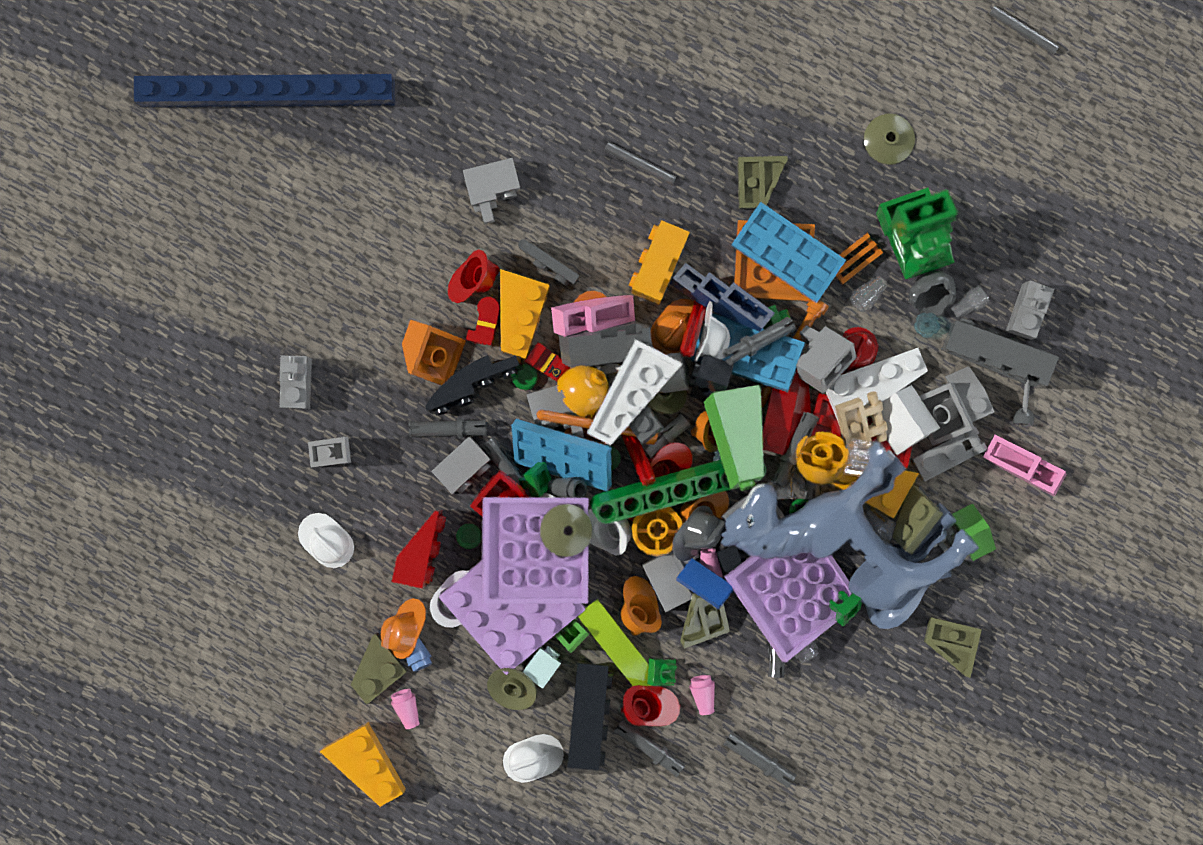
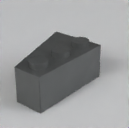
[559,321,652,368]

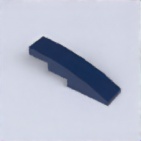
[669,263,775,331]

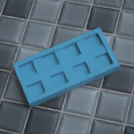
[731,202,846,303]
[690,313,805,392]
[512,419,612,491]

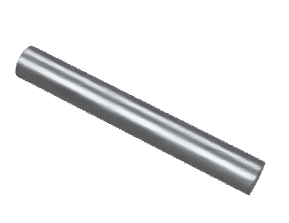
[989,5,1059,55]
[604,141,676,186]

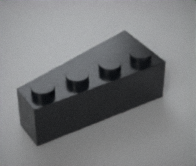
[567,663,613,775]

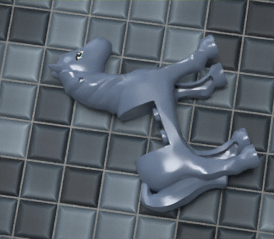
[720,441,979,629]

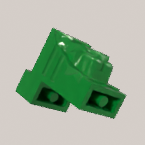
[876,187,957,280]

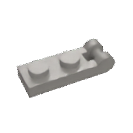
[912,426,987,482]

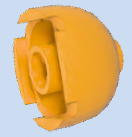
[557,365,610,417]
[796,432,849,485]
[632,507,682,557]

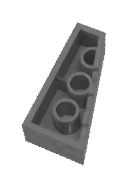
[941,318,1059,388]

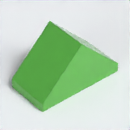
[952,504,996,561]
[555,618,589,653]

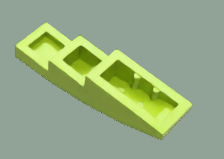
[578,599,651,686]

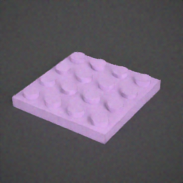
[482,498,588,604]
[725,553,852,662]
[439,560,586,675]

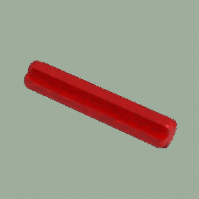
[680,301,706,358]
[621,434,655,486]

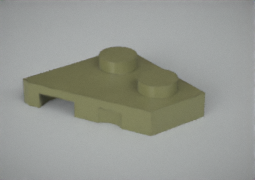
[737,156,788,209]
[892,485,943,554]
[680,593,730,649]
[924,617,982,678]
[351,633,407,705]

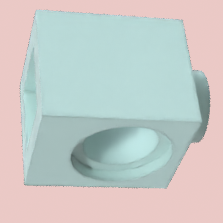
[523,646,561,688]

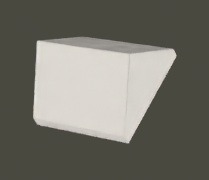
[870,385,940,455]

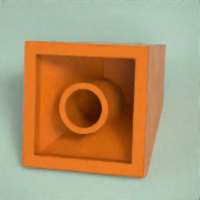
[402,320,466,385]

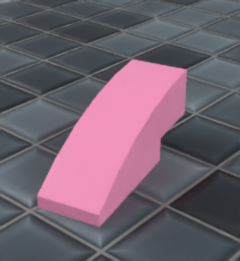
[551,295,635,336]
[983,435,1067,497]

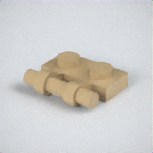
[835,391,888,455]

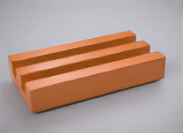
[835,233,883,285]

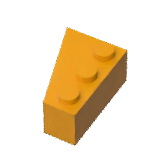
[629,220,690,305]
[500,269,550,360]
[829,459,919,518]
[319,722,406,807]

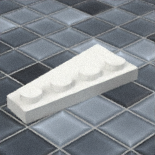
[587,340,682,445]
[826,348,928,424]

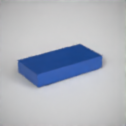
[676,558,733,609]

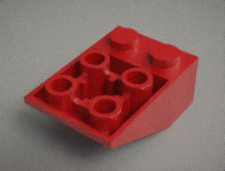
[391,510,446,589]

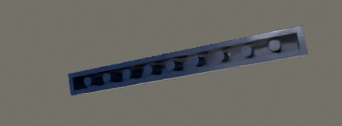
[134,74,395,107]

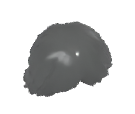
[908,269,956,317]

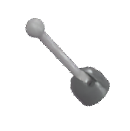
[1013,378,1035,427]

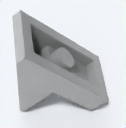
[308,437,351,467]

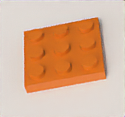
[734,220,815,302]

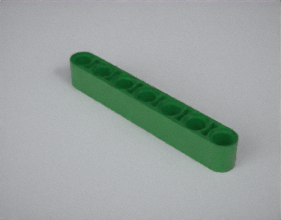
[590,460,766,524]

